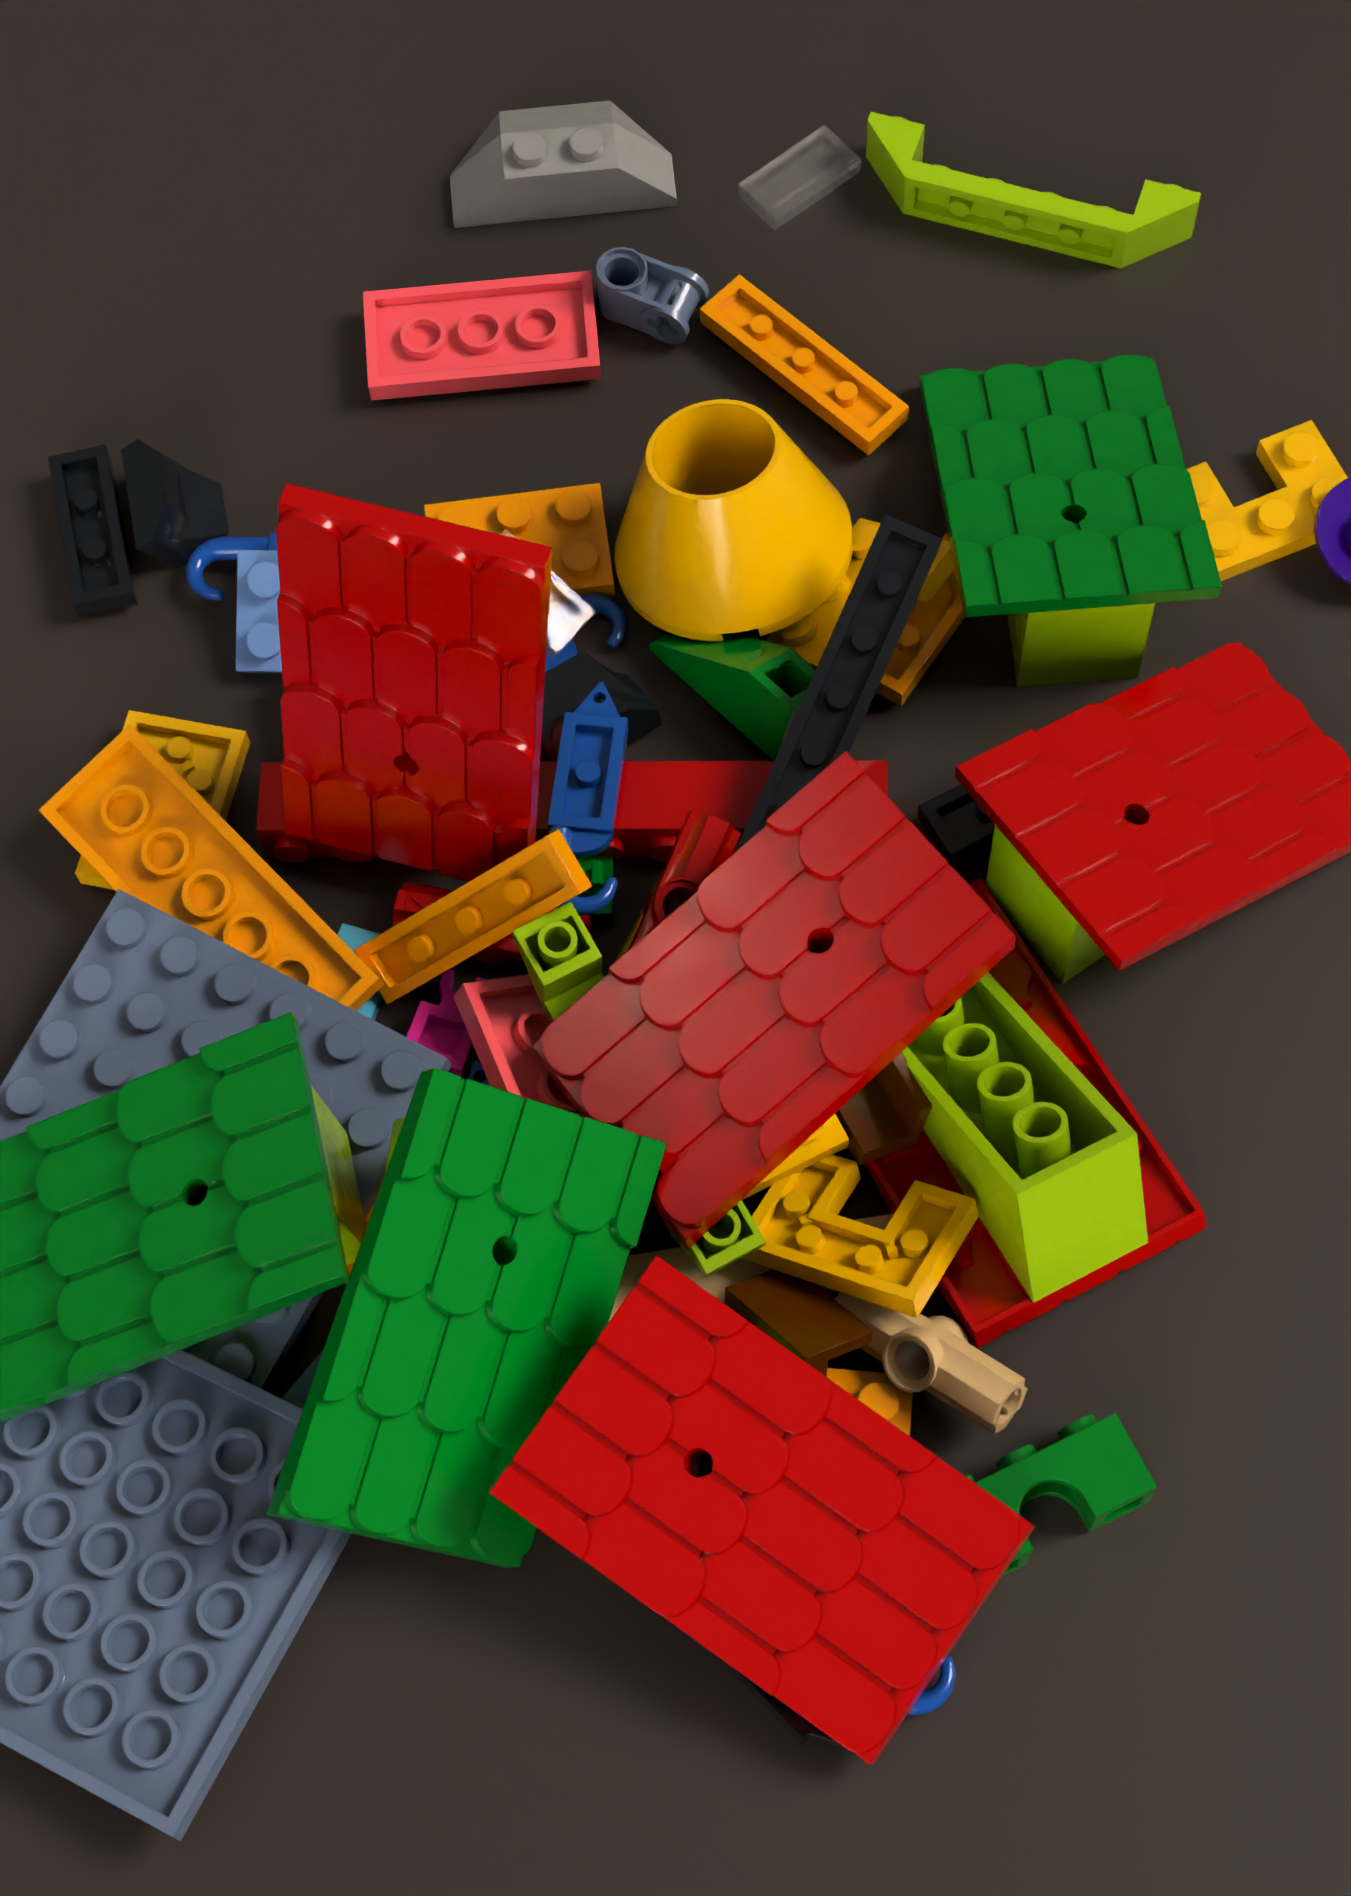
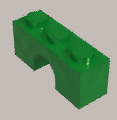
[966,1413,1157,1577]

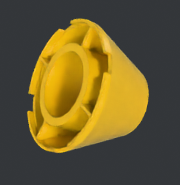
[614,399,853,642]

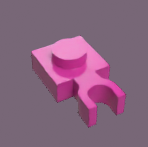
[406,969,486,1078]

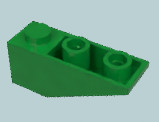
[649,633,816,761]

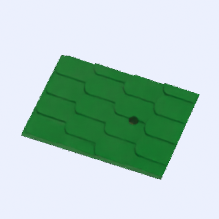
[919,355,1222,687]
[0,1012,367,1423]
[266,1068,667,1568]

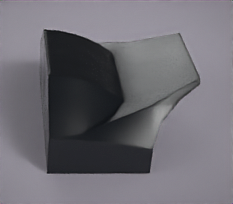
[121,439,229,568]
[540,651,662,762]

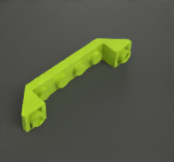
[866,112,1201,268]
[513,902,766,1277]

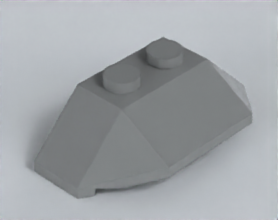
[450,101,677,228]

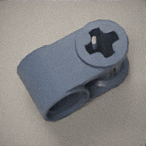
[596,247,710,345]

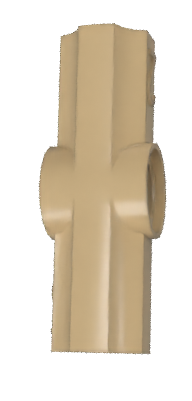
[835,1292,1028,1434]

